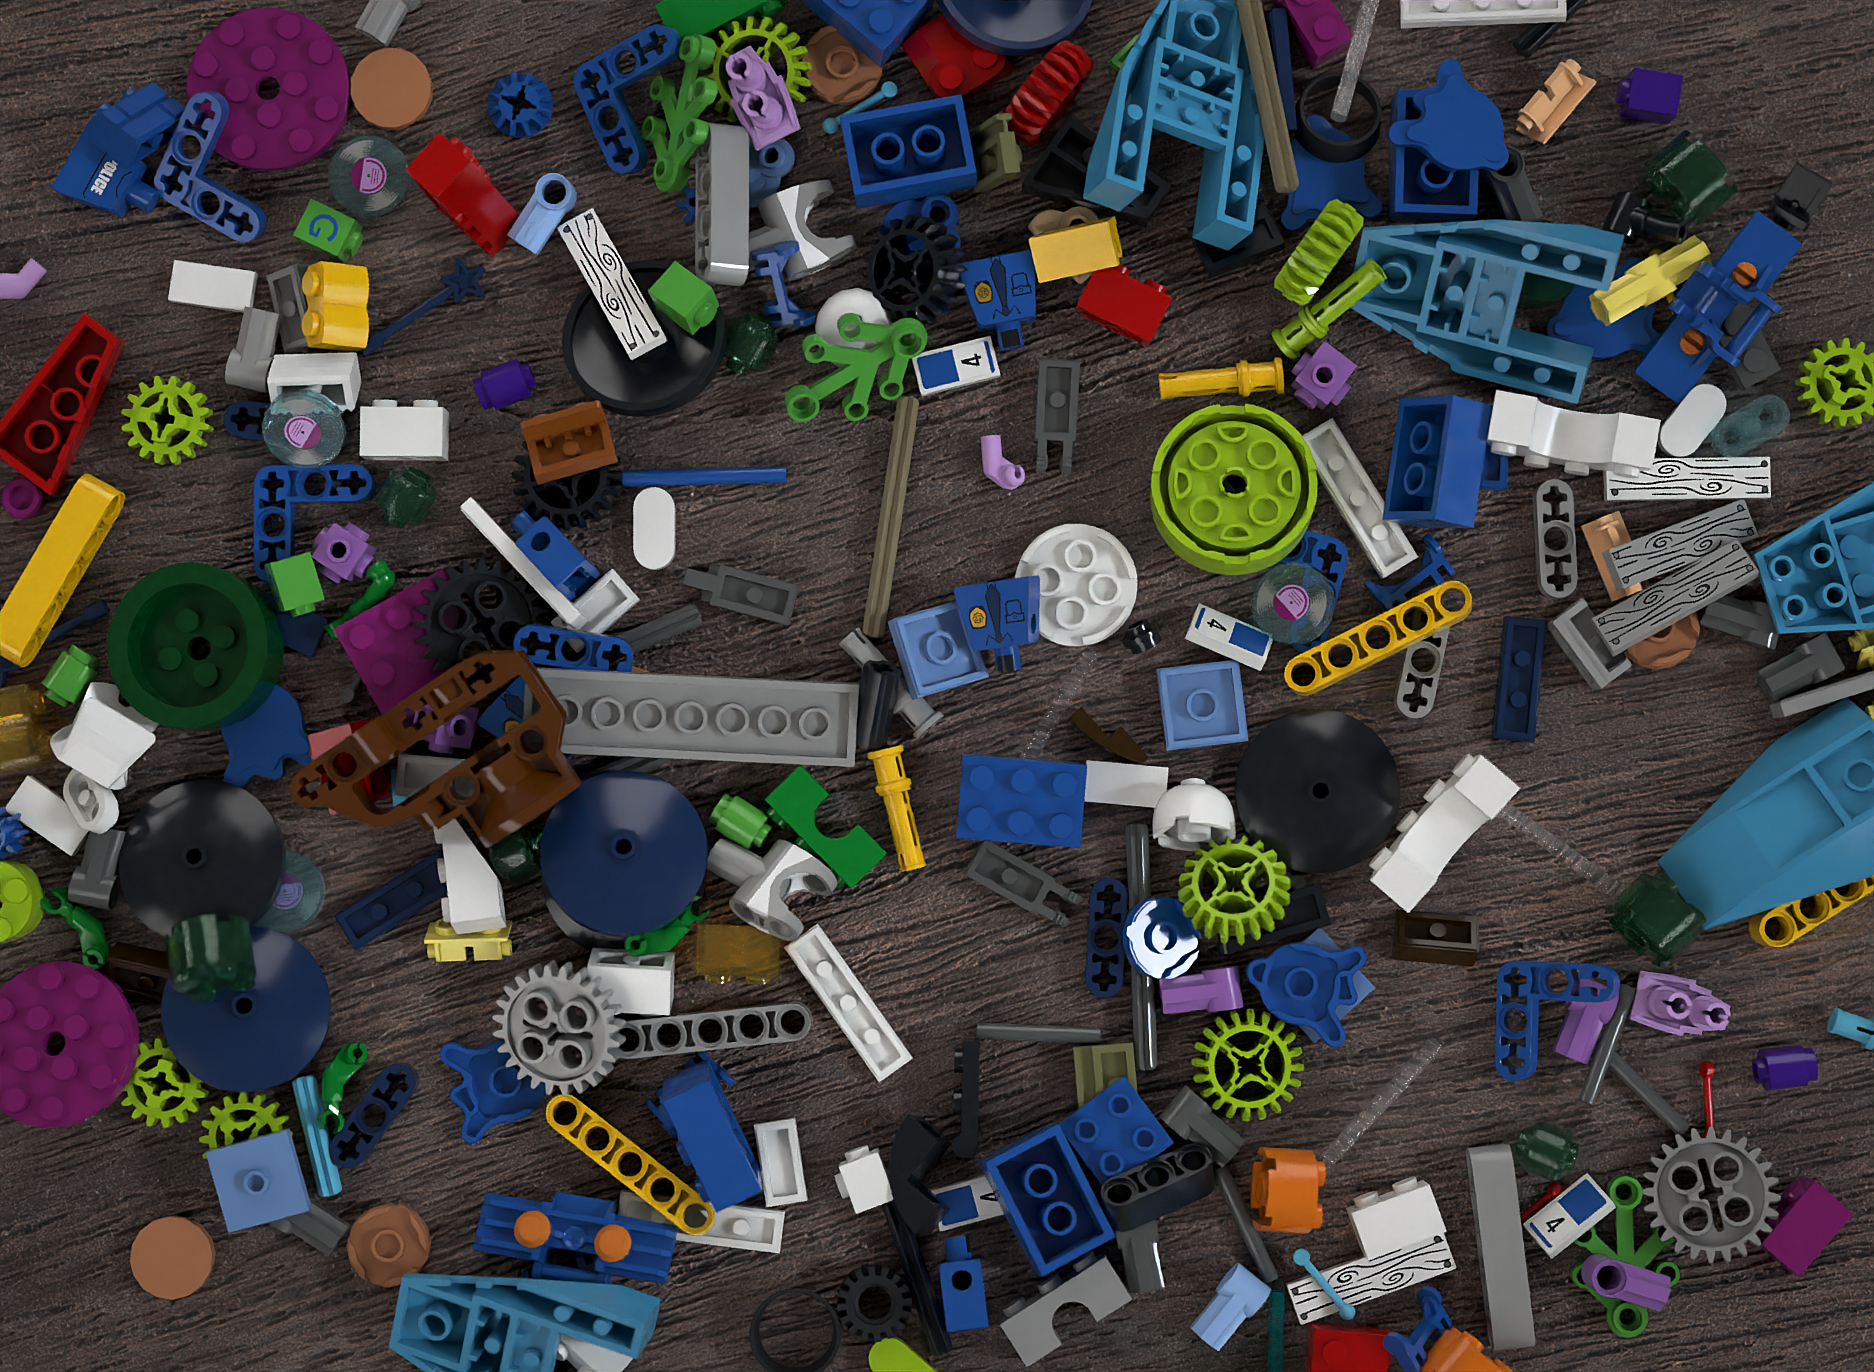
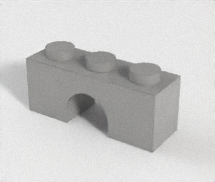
[999,1251,1132,1367]

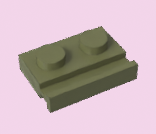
[969,113,1022,193]
[1073,1041,1138,1110]

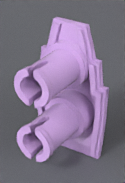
[726,46,801,151]
[1629,971,1731,1037]

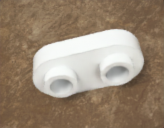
[63,768,119,834]

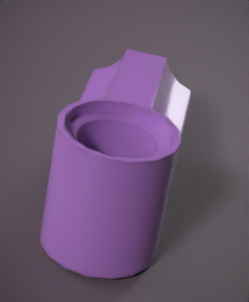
[1158,966,1244,1014]
[1552,979,1619,1065]
[1581,1253,1671,1312]

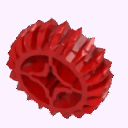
[1005,40,1094,146]

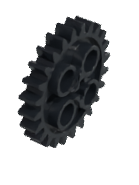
[412,558,547,691]

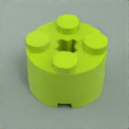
[0,860,45,943]

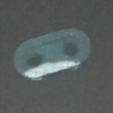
[1710,395,1790,457]

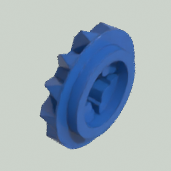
[488,72,553,138]

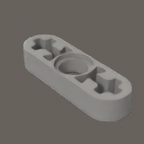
[1533,479,1578,599]
[1394,604,1450,719]

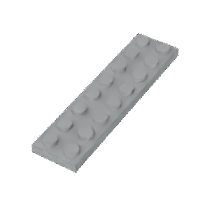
[523,667,859,767]

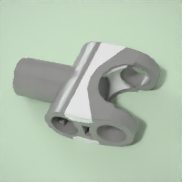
[748,180,857,281]
[706,837,837,941]

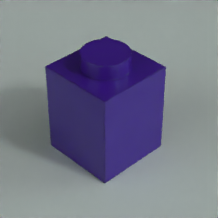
[1616,68,1683,125]

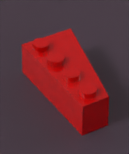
[405,132,520,258]
[0,313,125,496]
[1305,1321,1394,1372]

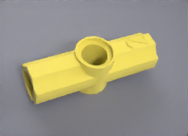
[1588,235,1712,326]

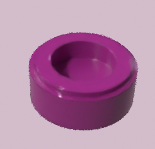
[1,478,46,520]

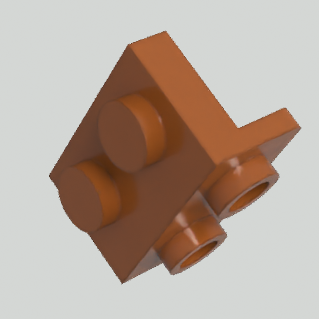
[520,400,618,485]

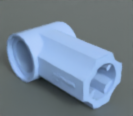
[507,173,577,255]
[1190,1263,1271,1351]

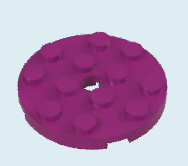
[186,8,352,172]
[0,962,139,1129]

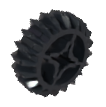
[860,215,968,325]
[512,441,623,532]

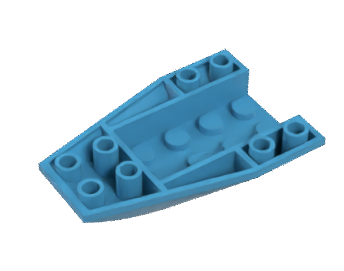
[1752,482,1874,634]
[1658,697,1874,930]

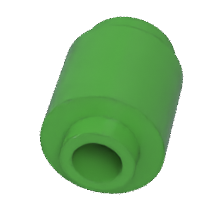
[42,644,101,707]
[708,793,773,850]

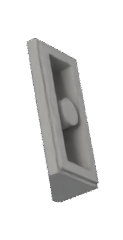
[266,264,313,354]

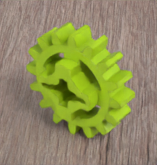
[1795,338,1874,429]
[121,376,214,465]
[121,1037,210,1128]
[199,1093,293,1159]

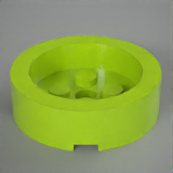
[1150,404,1318,575]

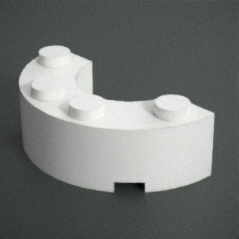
[1487,390,1661,478]
[1369,753,1520,913]

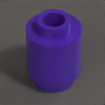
[473,358,537,410]
[1752,1045,1818,1091]

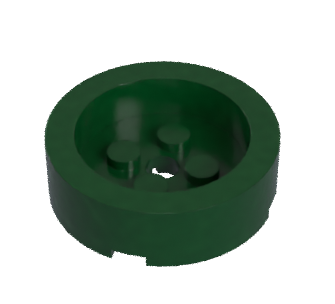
[107,562,284,732]

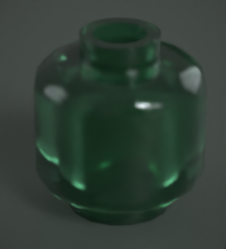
[724,312,779,376]
[375,465,437,529]
[487,824,543,884]
[1515,1121,1580,1181]

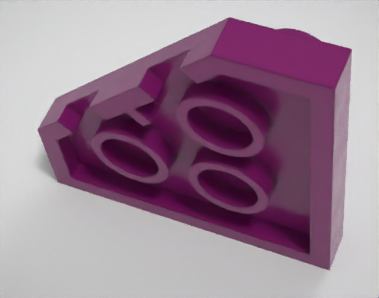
[333,569,460,724]

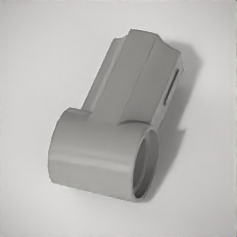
[355,0,421,47]
[225,306,282,393]

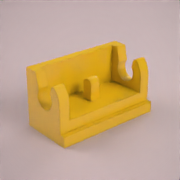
[1028,216,1122,283]

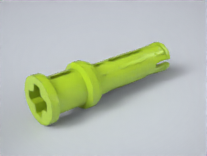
[1272,259,1387,360]

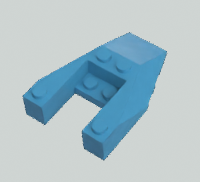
[1083,0,1265,251]
[1350,220,1625,404]
[389,1273,661,1372]

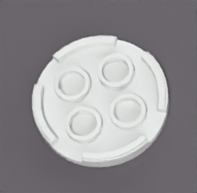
[1015,524,1137,647]

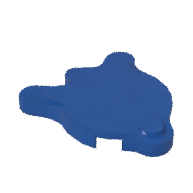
[1387,59,1509,172]
[1280,115,1382,232]
[1545,257,1660,360]
[221,684,312,788]
[1245,942,1367,1048]
[440,1040,546,1144]

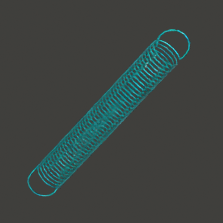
[1267,1278,1285,1372]

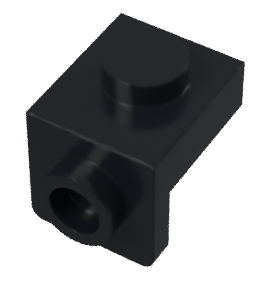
[1769,162,1833,231]

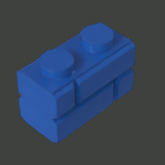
[89,82,185,169]

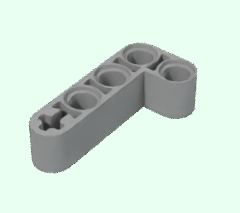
[683,122,749,286]

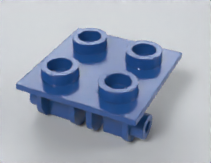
[1059,1076,1174,1185]

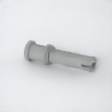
[839,627,944,740]

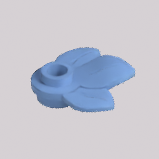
[749,138,795,209]

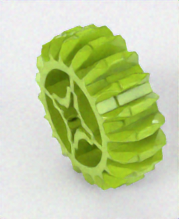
[702,16,812,123]
[1274,199,1364,306]
[1178,835,1291,946]
[1191,1008,1304,1121]

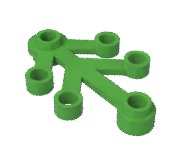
[641,34,718,193]
[784,313,928,422]
[1570,1175,1680,1338]

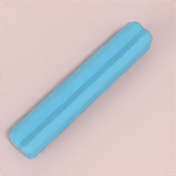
[292,1075,342,1197]

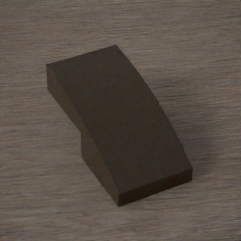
[1068,707,1149,764]

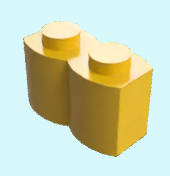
[302,261,369,352]

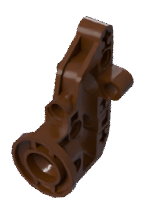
[290,649,582,848]

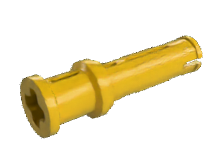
[1158,357,1284,400]
[867,744,926,872]

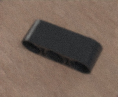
[1100,1143,1215,1232]

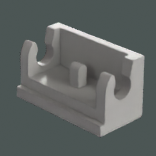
[1546,597,1632,690]

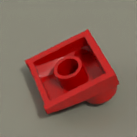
[901,15,1013,102]

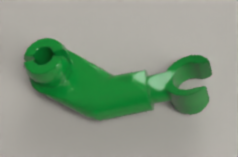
[323,560,395,638]
[40,888,110,970]
[624,895,711,957]
[316,1042,368,1134]

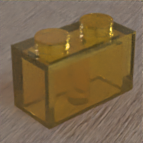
[695,923,782,985]

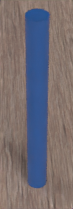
[622,466,787,487]

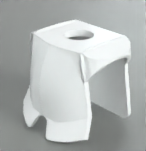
[50,682,159,790]

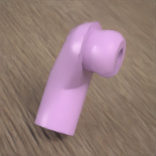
[0,258,47,299]
[981,435,1025,490]

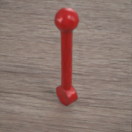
[1698,1061,1718,1139]
[1520,1183,1564,1225]

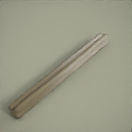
[1236,0,1299,194]
[862,396,919,638]

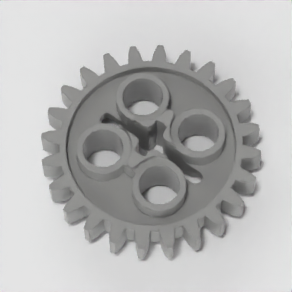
[492,960,626,1096]
[1643,1127,1781,1264]

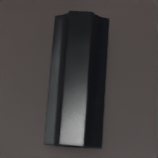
[856,660,901,750]

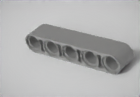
[615,1001,813,1059]
[1466,1143,1535,1351]

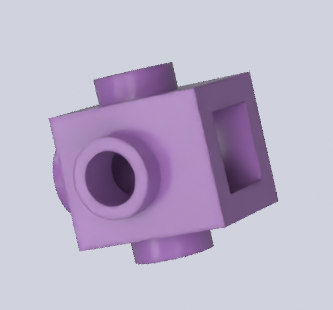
[1290,341,1357,410]
[312,522,377,583]
[413,704,478,754]

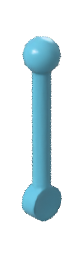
[822,81,897,134]
[1293,1248,1355,1320]

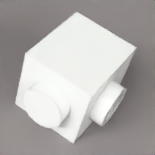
[834,1145,894,1214]

